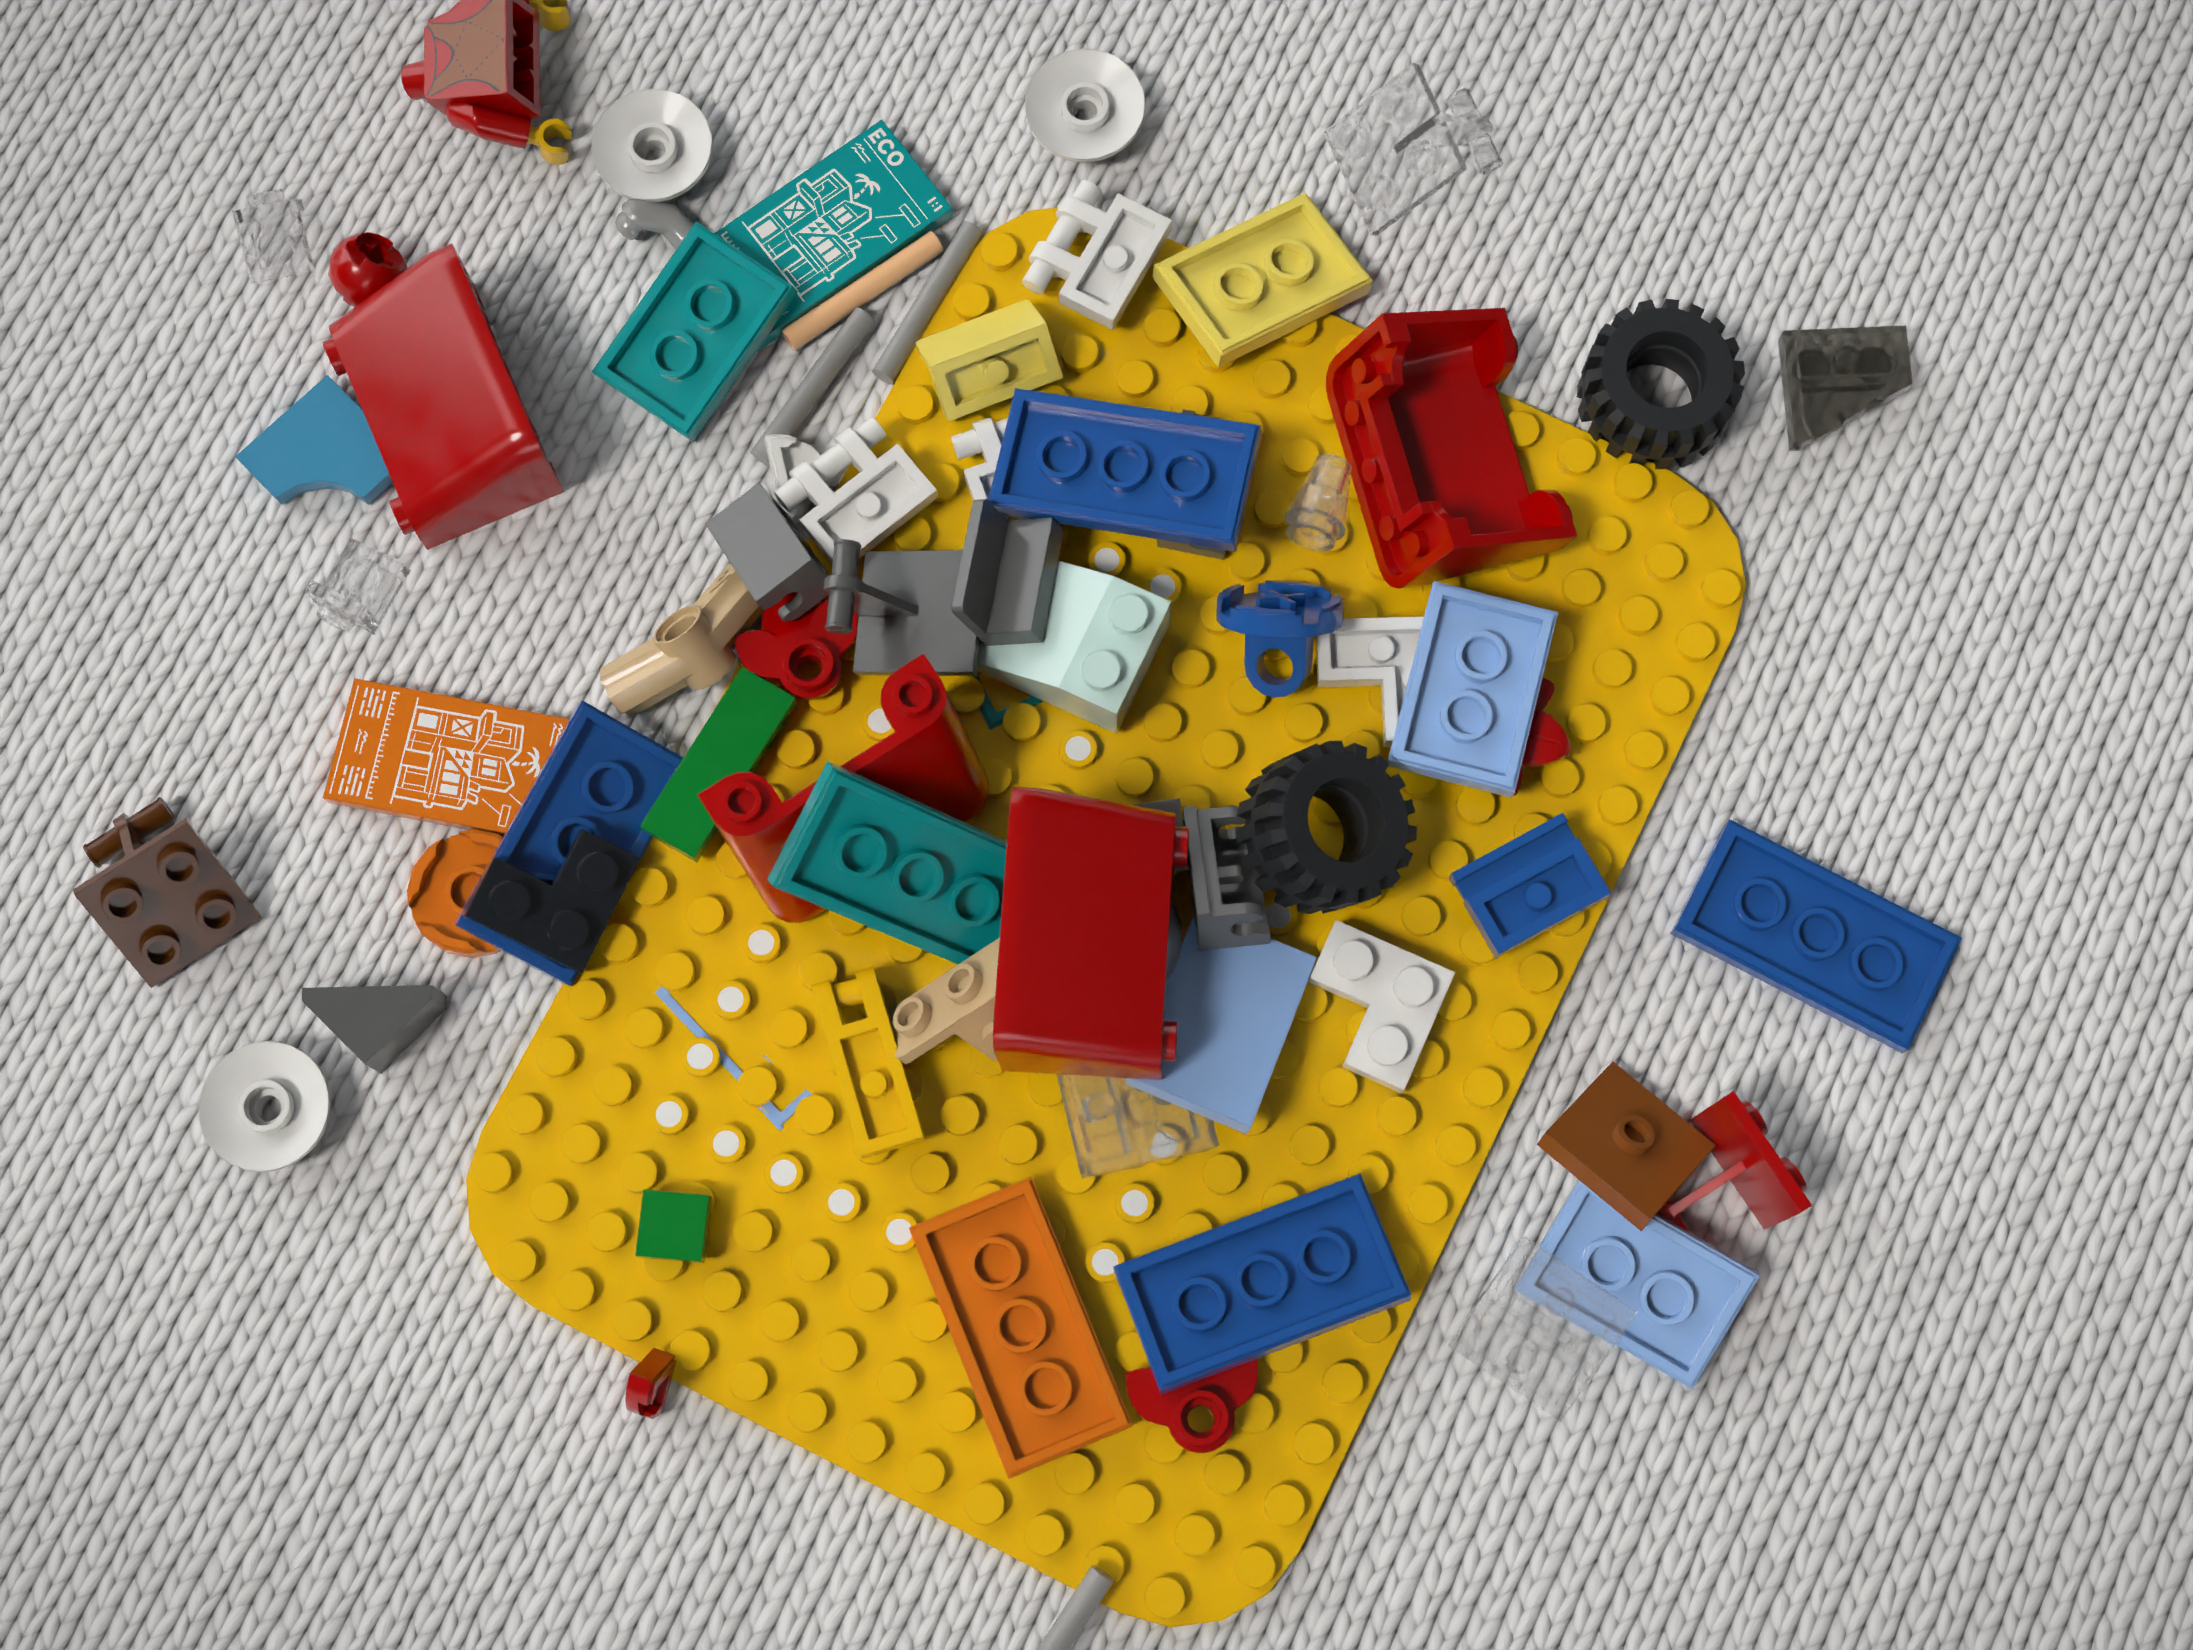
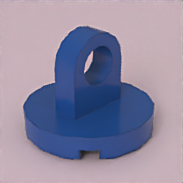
[1216,580,1344,697]

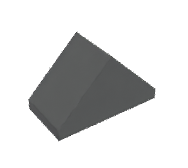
[302,985,447,1073]

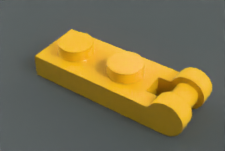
[811,966,925,1159]

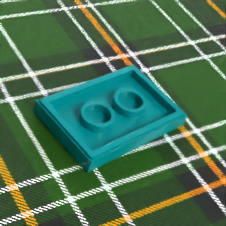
[592,221,798,443]

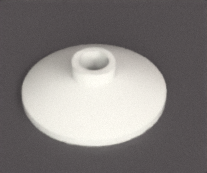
[1025,49,1145,162]
[591,88,713,202]
[198,1041,331,1172]

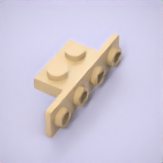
[888,937,1000,1064]

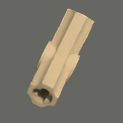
[600,563,763,717]

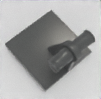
[823,539,980,676]

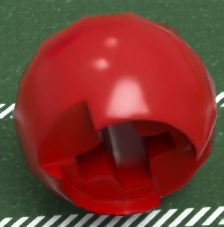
[328,232,408,307]

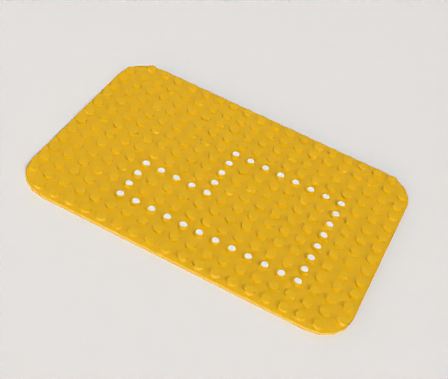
[466,207,1746,1627]

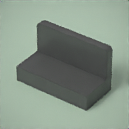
[951,499,1064,646]

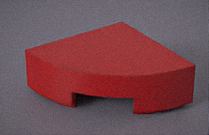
[625,1348,676,1419]

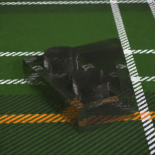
[1778,325,1913,451]

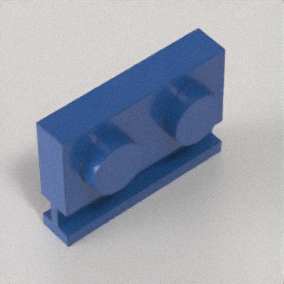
[1448,813,1611,959]

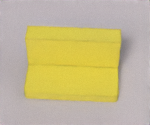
[915,300,1063,422]

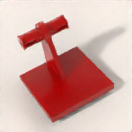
[1657,1091,1812,1232]

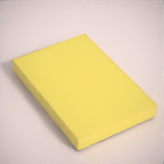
[1152,192,1373,368]

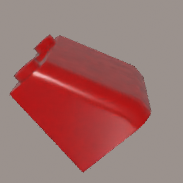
[323,243,564,550]
[1326,308,1578,589]
[697,653,989,923]
[993,787,1189,1080]

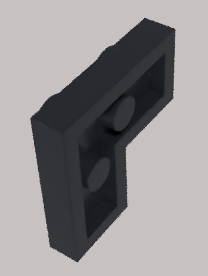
[462,829,640,974]

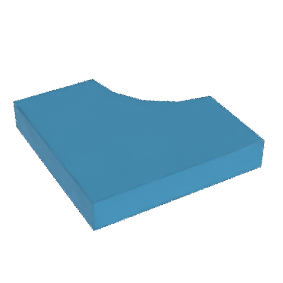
[235,375,393,505]

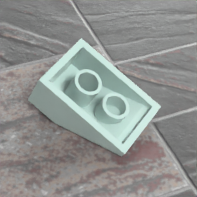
[977,561,1171,734]

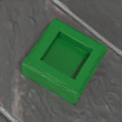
[635,1189,712,1263]

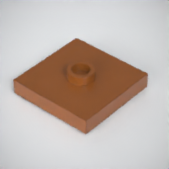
[1537,1061,1716,1231]

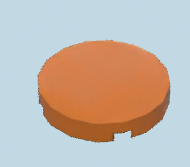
[407,829,503,958]

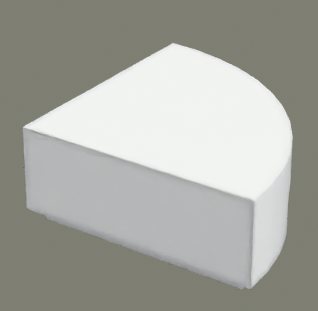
[764,434,839,491]

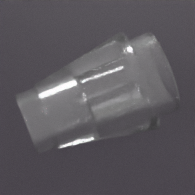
[1285,454,1352,552]

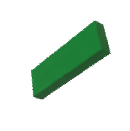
[640,667,798,863]

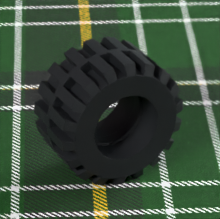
[1577,299,1745,470]
[1236,741,1417,914]

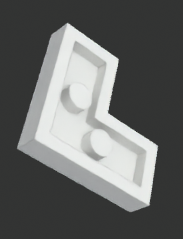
[1315,617,1424,747]
[1308,920,1455,1094]

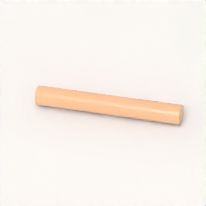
[781,231,944,351]

